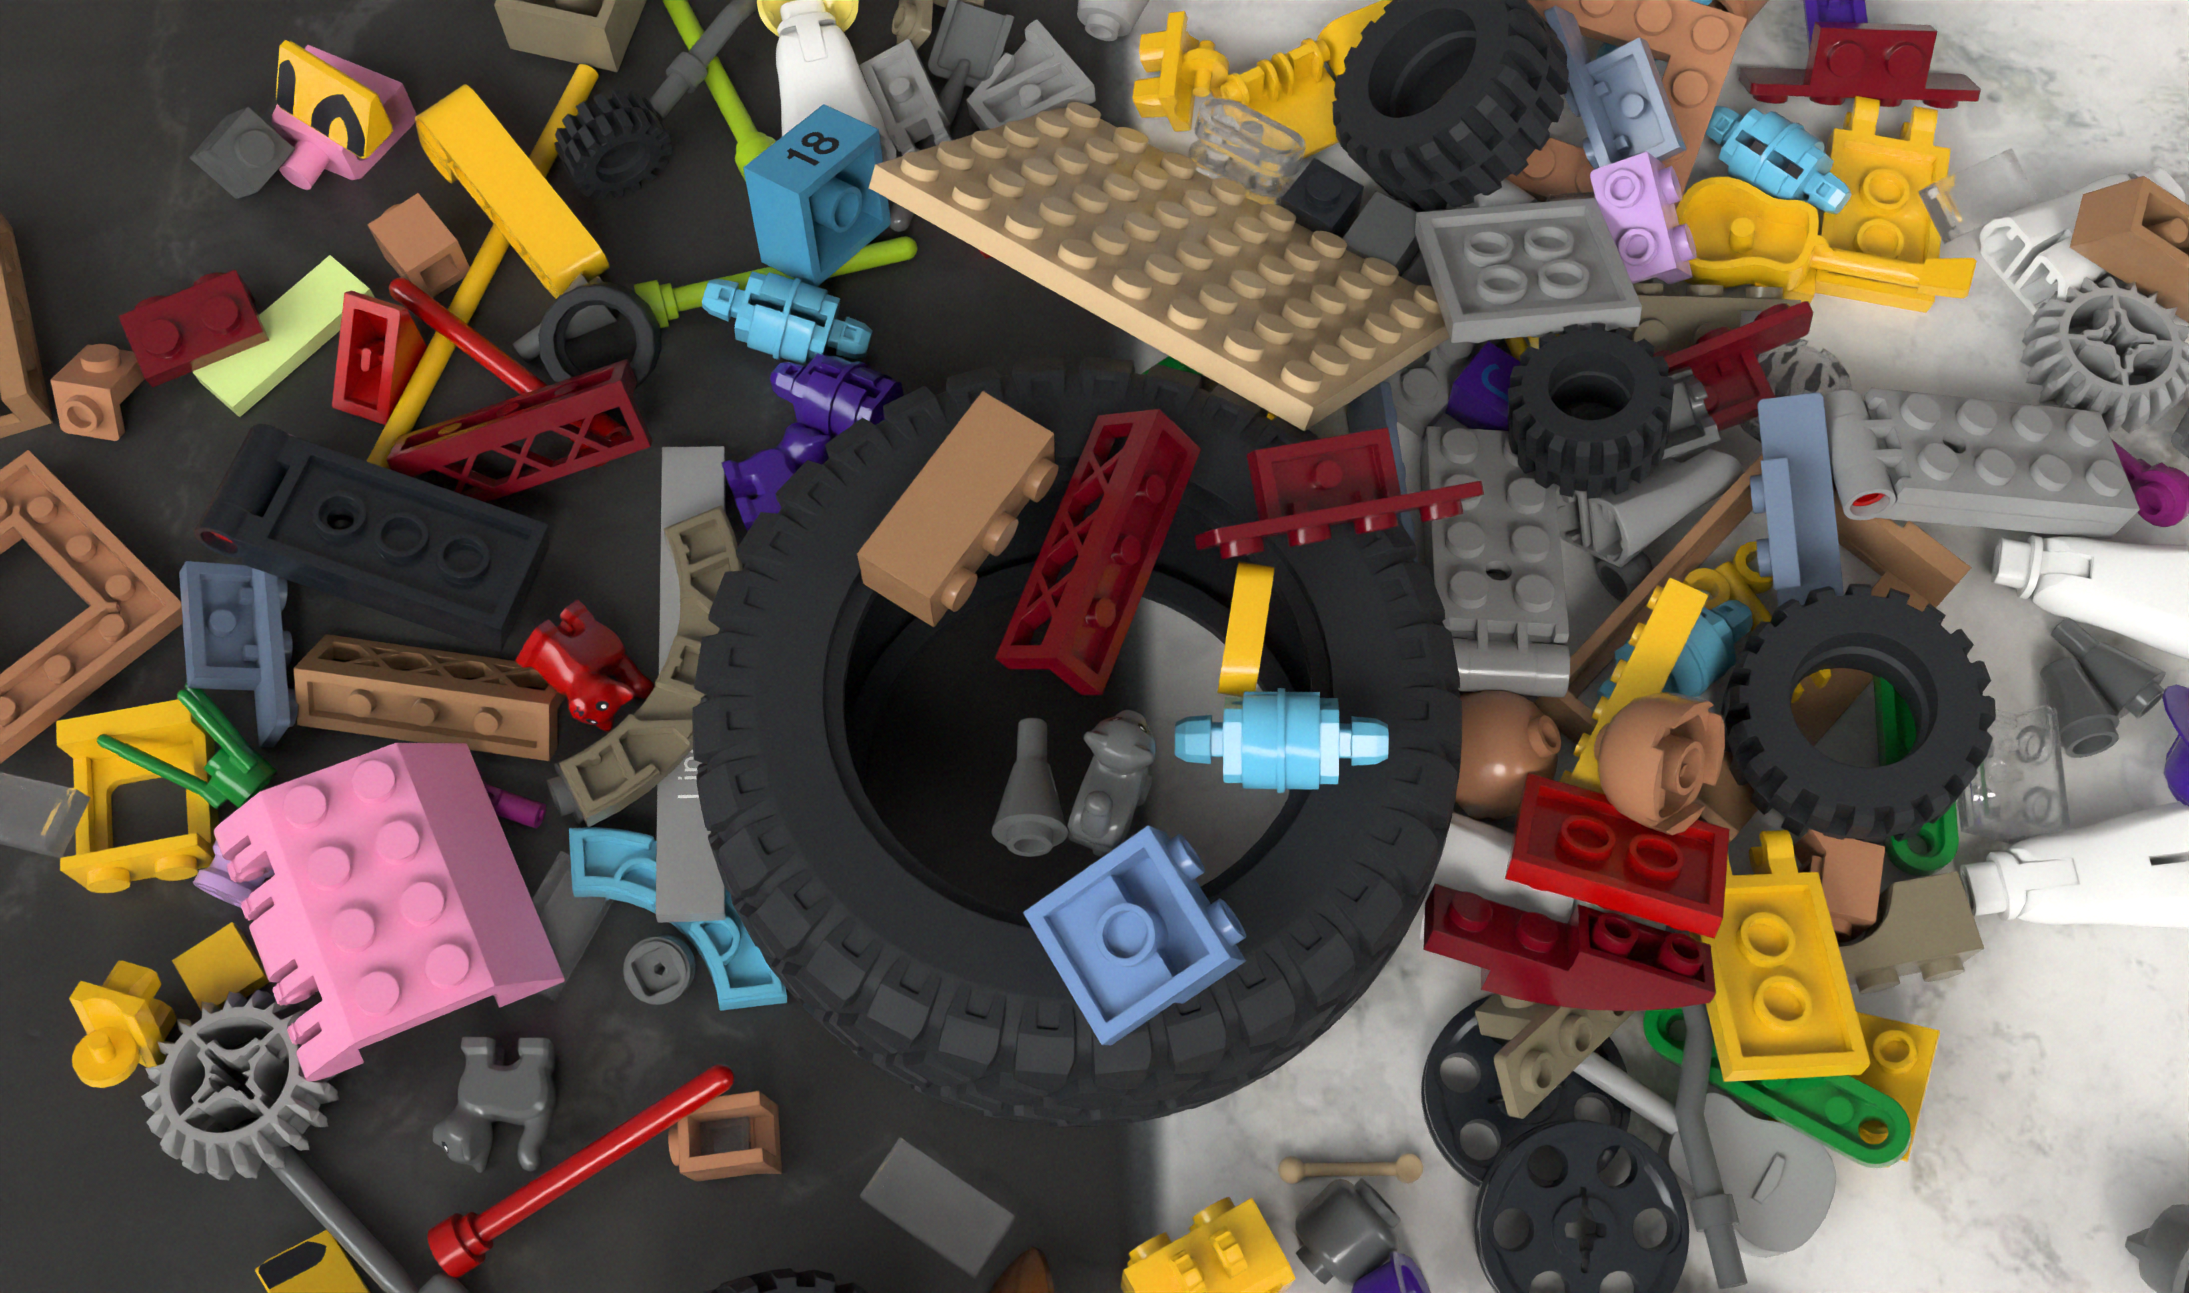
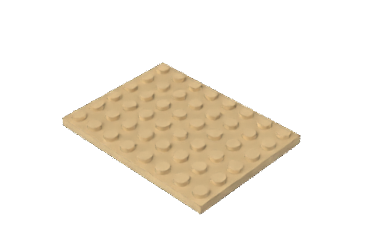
[869,102,1449,431]

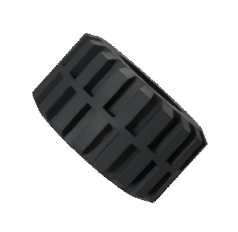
[1508,323,1674,499]

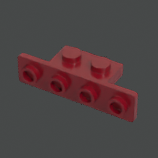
[1739,21,1981,109]
[1575,301,1814,432]
[1195,427,1484,559]

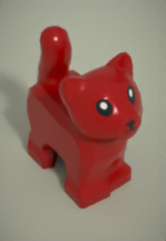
[515,600,655,731]

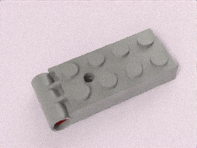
[1823,388,2140,539]
[1420,426,1570,698]

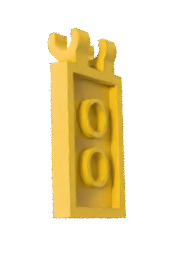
[1815,96,1951,313]
[1689,830,1871,1082]

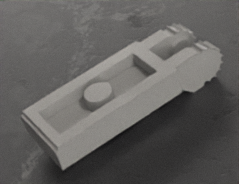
[859,39,953,155]

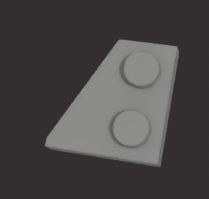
[967,20,1096,131]

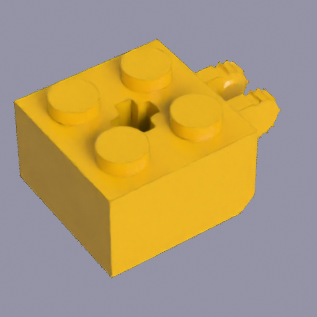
[1121,1197,1295,1293]

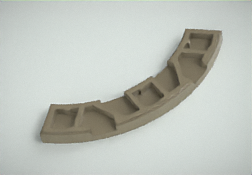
[559,505,743,827]

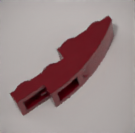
[1423,884,1716,1011]

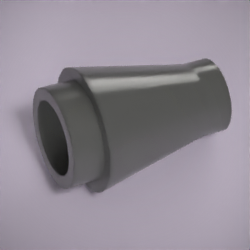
[2040,658,2120,758]

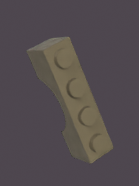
[1839,871,1984,994]

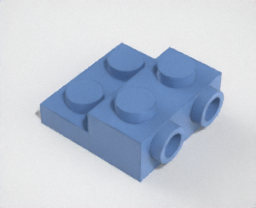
[1023,826,1246,1046]

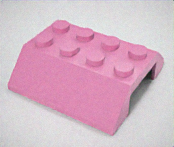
[214,743,564,1082]

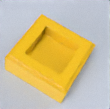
[172,922,270,1011]

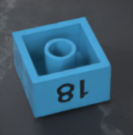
[743,104,891,287]

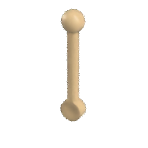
[1278,1153,1423,1184]

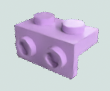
[1590,152,1697,285]

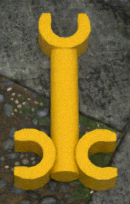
[1683,541,1832,703]

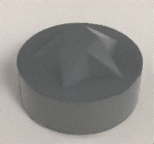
[623,934,696,1005]

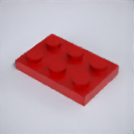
[1505,773,1730,939]

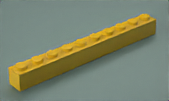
[1559,578,1709,794]

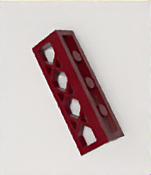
[386,359,653,502]
[995,409,1201,695]

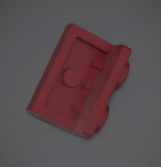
[118,269,269,387]

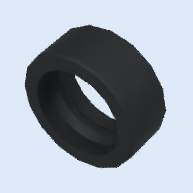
[538,282,662,389]

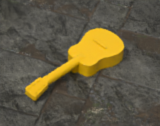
[1676,177,1977,299]

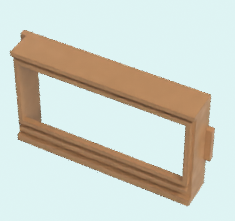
[1535,454,1972,843]

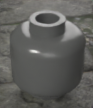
[1295,1178,1401,1287]

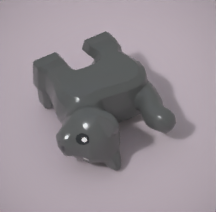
[1068,710,1156,857]
[433,1037,557,1173]

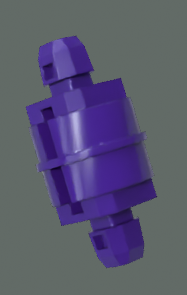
[770,353,904,440]

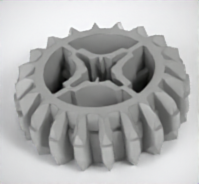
[2020,275,2189,434]
[141,989,342,1181]

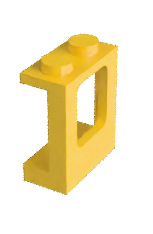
[56,699,219,893]

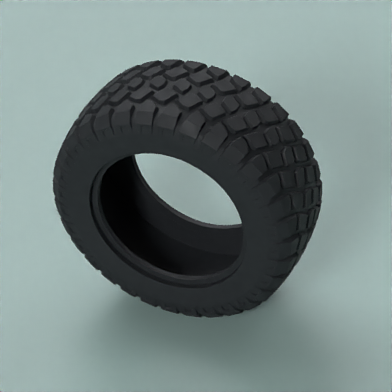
[692,357,1462,1127]

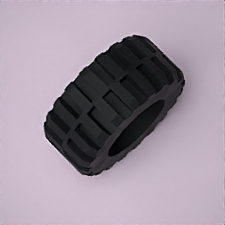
[1332,0,1569,210]
[1720,584,1996,845]

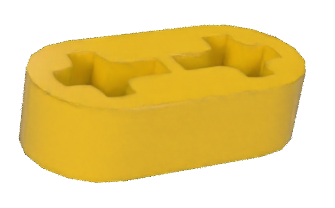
[1217,561,1275,697]

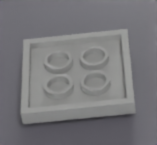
[1415,198,1642,343]

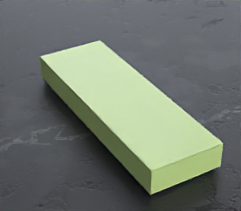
[193,255,375,417]

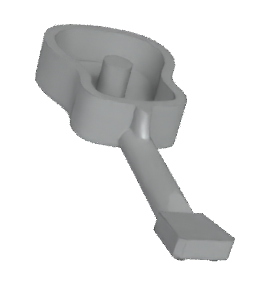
[1574,1051,1836,1258]

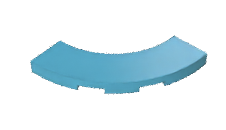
[569,827,787,1011]

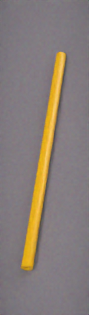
[367,64,599,470]

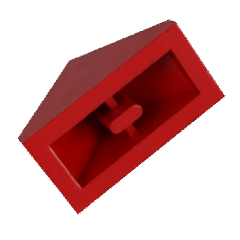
[332,290,427,425]

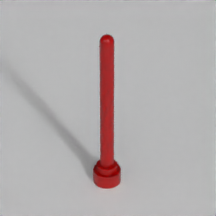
[389,277,627,467]
[427,1064,734,1278]

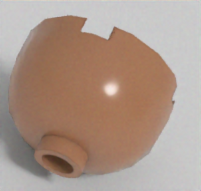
[1455,690,1561,822]
[1594,692,1725,835]

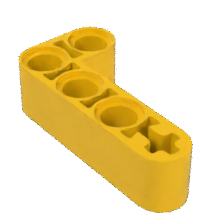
[415,84,610,299]

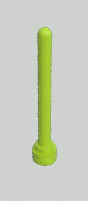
[662,0,776,182]
[634,236,918,328]

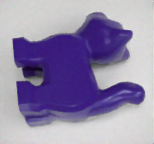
[721,422,831,532]

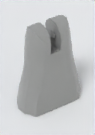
[1555,446,1743,567]

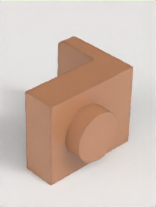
[51,344,145,441]

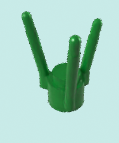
[97,682,278,810]

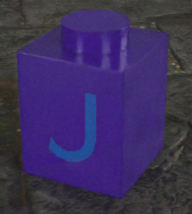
[1445,341,1520,431]

